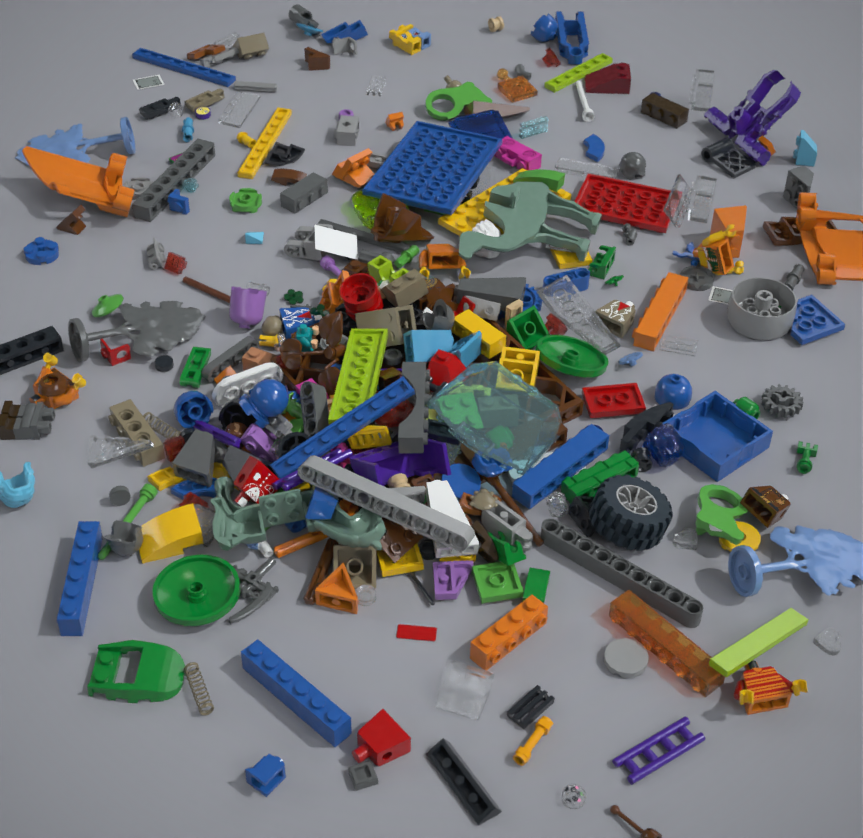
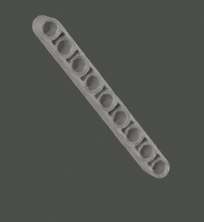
[298,455,475,551]

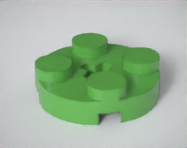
[229,188,262,213]

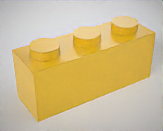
[452,309,506,359]

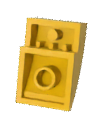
[495,347,540,396]
[139,503,204,564]

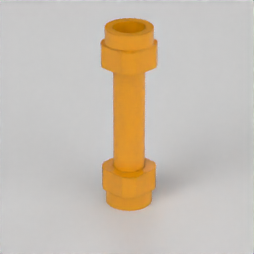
[513,716,553,766]

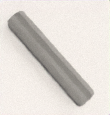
[234,81,277,92]

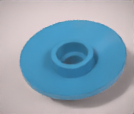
[296,23,323,36]

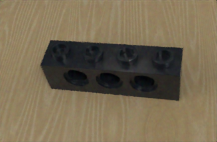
[0,325,64,375]

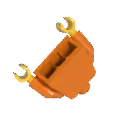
[419,244,471,280]

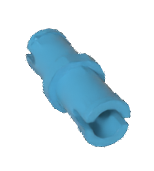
[182,117,194,142]

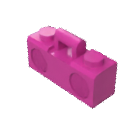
[494,136,542,170]

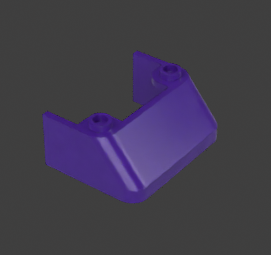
[349,439,451,487]

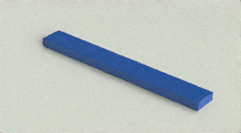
[132,48,236,87]
[270,376,415,479]

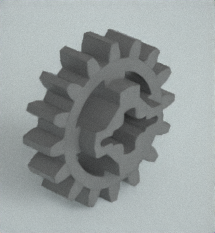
[761,384,804,418]

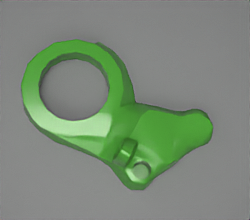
[425,82,492,121]

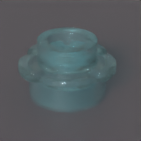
[183,178,199,192]

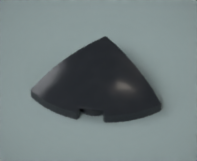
[265,142,305,166]

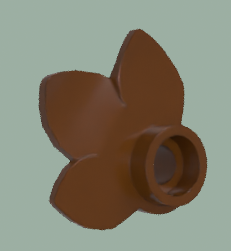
[426,287,459,312]

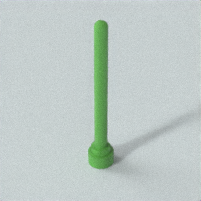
[98,484,158,560]

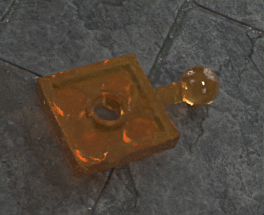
[497,68,538,103]

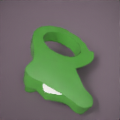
[695,484,748,545]

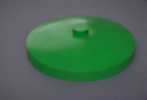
[535,335,608,377]
[152,554,240,626]

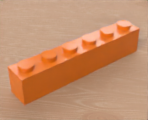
[632,272,689,352]

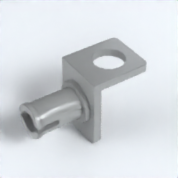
[332,37,358,55]

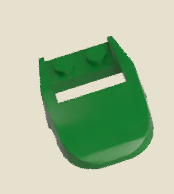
[87,640,185,703]

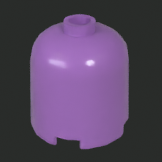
[229,286,267,329]

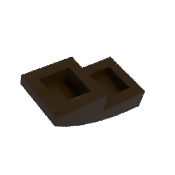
[471,520,498,563]

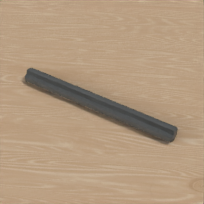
[318,219,408,253]

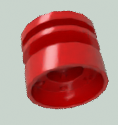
[340,273,383,321]

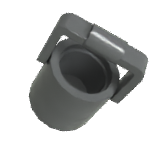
[289,4,319,28]

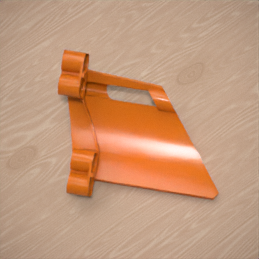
[22,146,135,217]
[796,192,863,285]

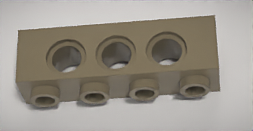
[108,399,165,467]

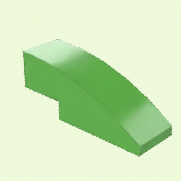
[513,169,565,192]

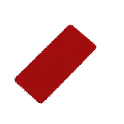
[396,624,437,641]

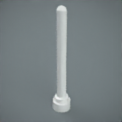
[575,81,595,122]

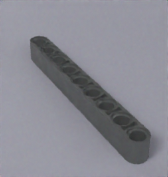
[540,518,704,628]

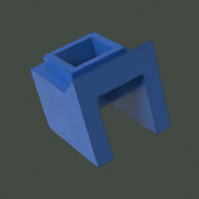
[245,753,286,797]

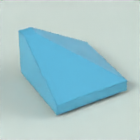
[245,232,264,244]

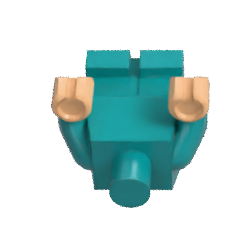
[295,324,319,352]

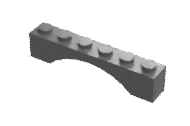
[398,362,430,453]

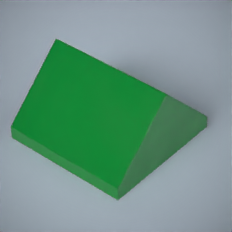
[506,305,550,350]

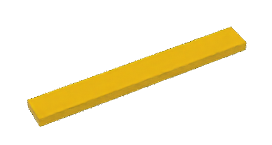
[237,107,292,179]

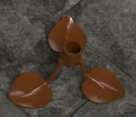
[280,311,346,398]

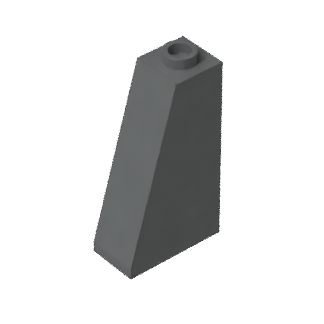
[454,277,526,311]

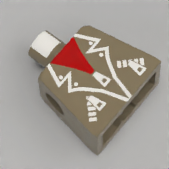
[594,300,636,338]

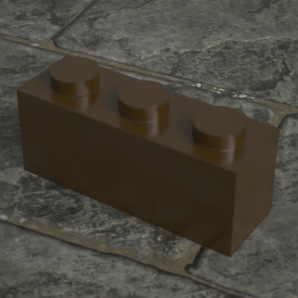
[641,93,689,129]

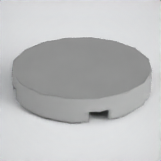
[123,177,153,200]
[604,638,649,678]

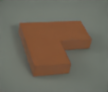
[186,44,226,60]

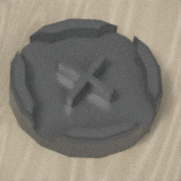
[680,266,714,291]

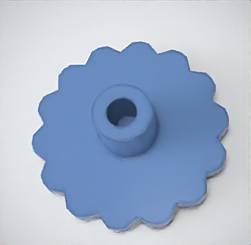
[619,352,643,366]

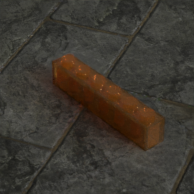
[609,590,725,698]

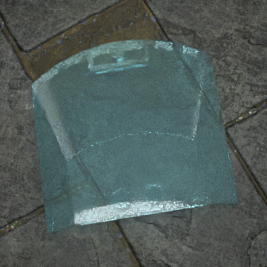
[427,361,562,475]

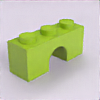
[367,255,409,284]

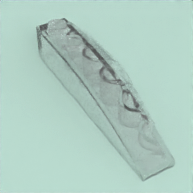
[536,275,621,355]

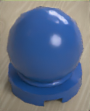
[239,379,289,428]

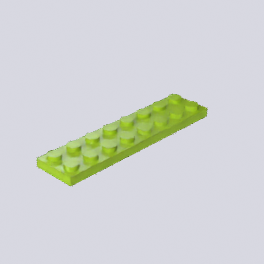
[328,329,388,425]

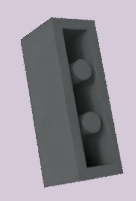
[280,172,328,214]

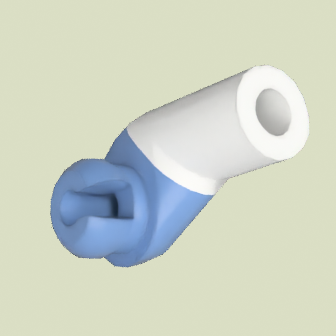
[246,541,274,558]

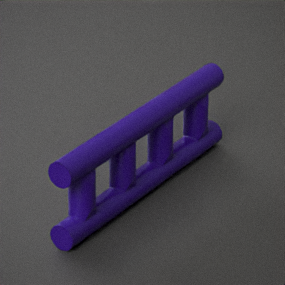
[272,448,353,491]
[612,716,705,785]

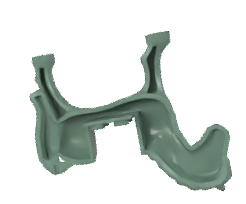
[210,477,386,551]

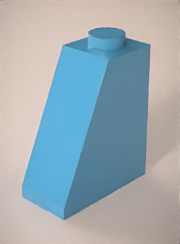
[403,330,454,363]

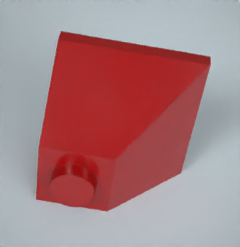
[427,349,471,396]

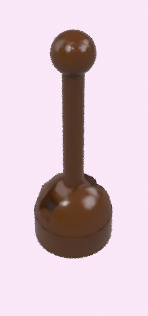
[610,805,662,838]

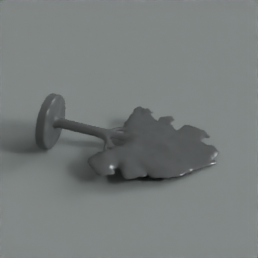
[68,301,206,362]

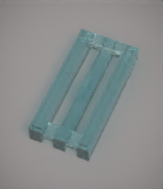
[519,116,549,139]

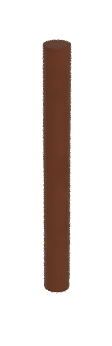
[183,276,230,303]

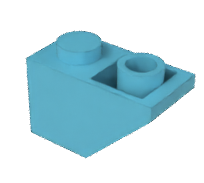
[793,130,817,166]

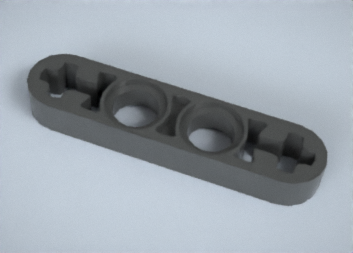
[202,336,259,382]

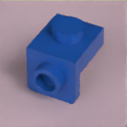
[168,189,190,215]

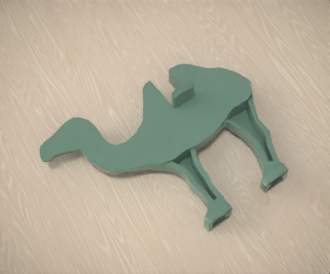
[458,182,602,262]

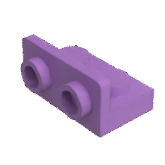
[240,423,278,463]

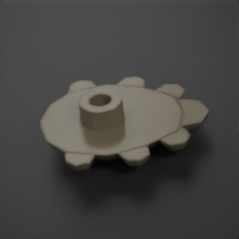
[469,488,498,510]

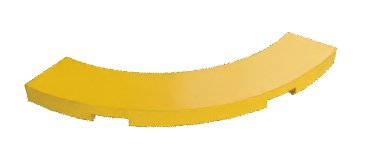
[147,462,238,491]

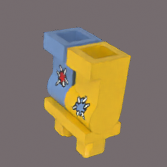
[389,24,431,55]

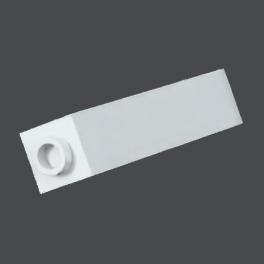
[426,480,479,558]

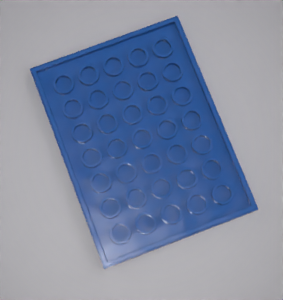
[362,121,502,215]

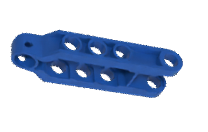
[555,11,589,65]

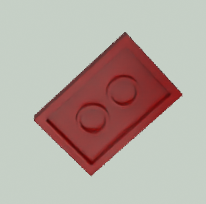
[582,383,646,418]

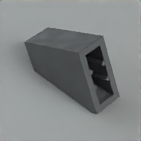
[172,429,216,487]

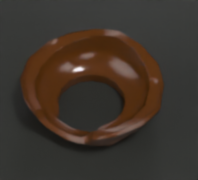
[38,373,69,397]

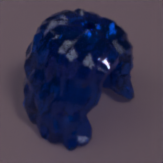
[642,423,685,467]

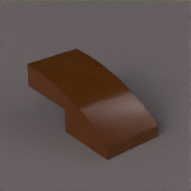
[271,168,307,186]

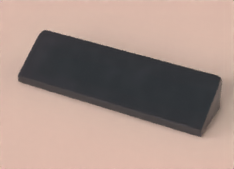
[426,738,502,825]

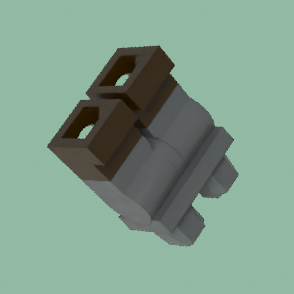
[0,401,56,440]

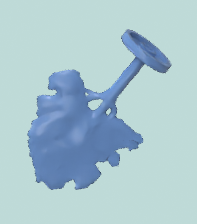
[15,117,136,165]
[728,525,863,597]

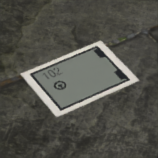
[133,75,165,90]
[708,286,733,305]

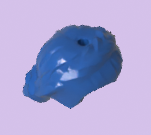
[472,445,513,477]

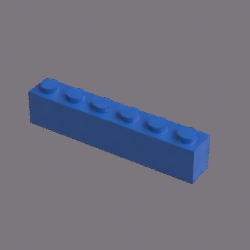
[512,424,610,510]
[57,521,103,636]
[241,639,352,748]

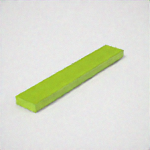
[544,53,613,93]
[709,608,809,677]

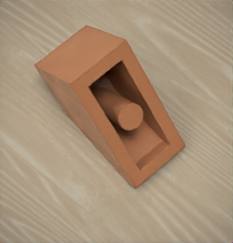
[242,347,278,371]

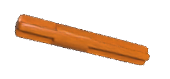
[273,531,328,558]

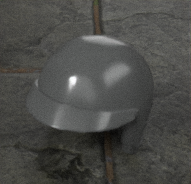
[619,152,646,180]
[422,299,455,330]
[104,520,143,556]

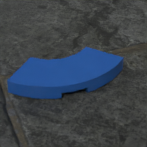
[583,134,605,162]
[171,478,218,502]

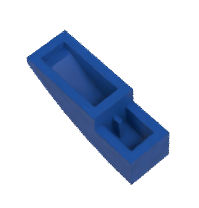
[321,20,368,43]

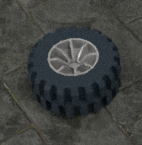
[589,475,673,551]

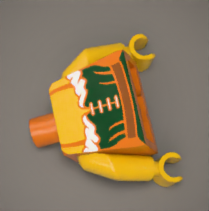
[693,224,744,275]

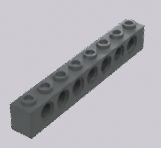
[132,138,215,222]

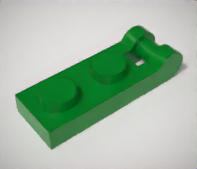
[180,347,211,388]

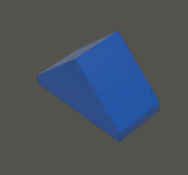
[305,486,338,519]

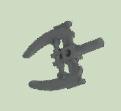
[229,557,279,624]

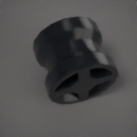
[631,447,653,472]

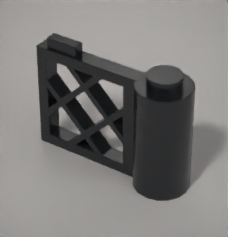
[701,138,756,179]

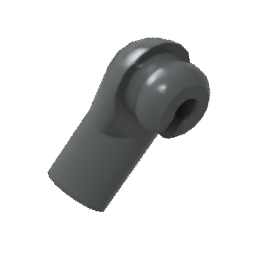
[515,64,532,80]
[622,224,637,245]

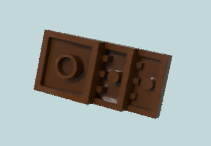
[762,215,837,246]

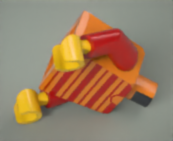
[734,660,808,715]

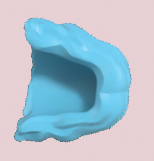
[0,462,35,508]

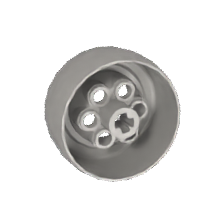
[727,277,797,340]

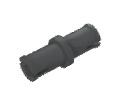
[785,264,805,291]

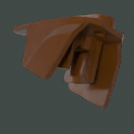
[370,193,435,243]

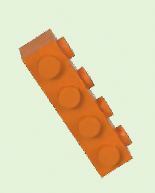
[470,595,548,671]

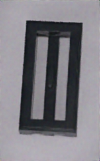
[507,685,555,729]

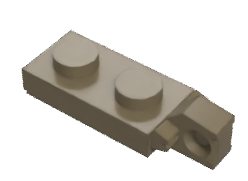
[184,88,225,112]

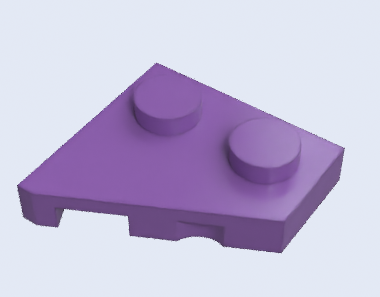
[433,561,474,600]

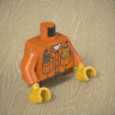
[29,353,86,409]

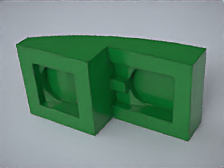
[522,567,551,603]

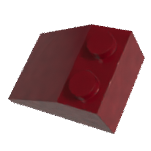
[585,62,631,94]

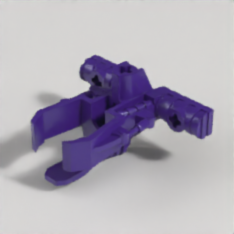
[704,69,801,166]

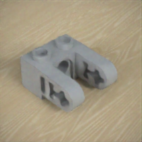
[284,224,333,261]

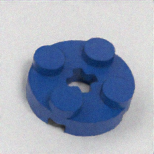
[23,237,59,265]

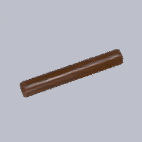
[303,538,339,605]

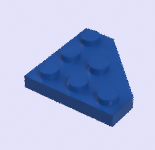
[791,295,845,345]

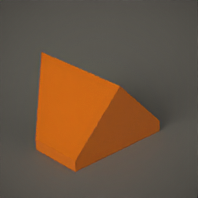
[315,562,358,614]

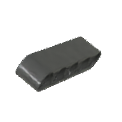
[300,381,331,458]

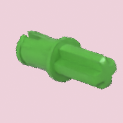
[394,245,420,268]

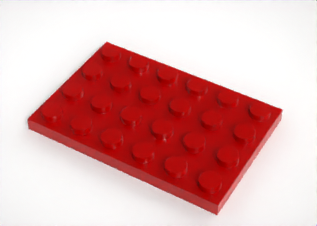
[574,173,681,233]

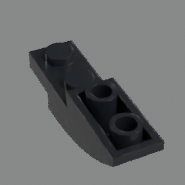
[619,402,674,453]

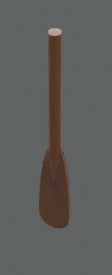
[460,440,544,547]

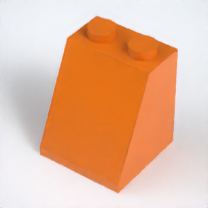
[710,205,747,258]

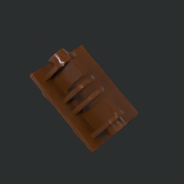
[380,517,423,563]

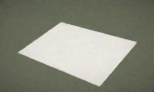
[314,224,358,260]

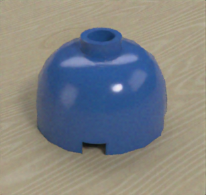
[531,13,558,42]
[654,374,692,410]
[173,391,214,429]

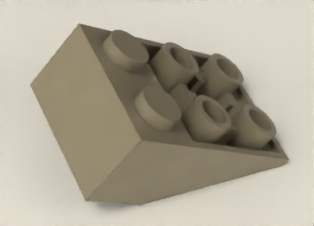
[355,305,416,347]

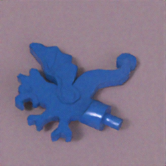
[672,242,700,266]

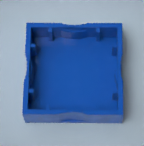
[660,391,773,482]

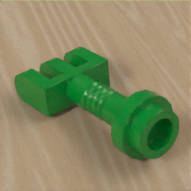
[796,441,818,474]

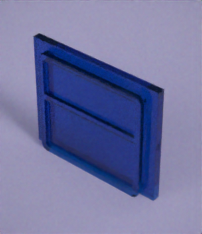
[448,110,513,139]

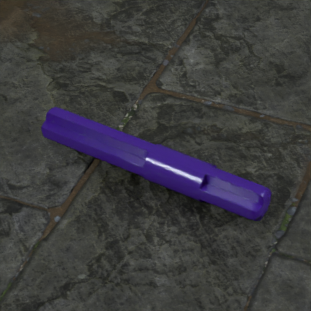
[193,420,242,448]

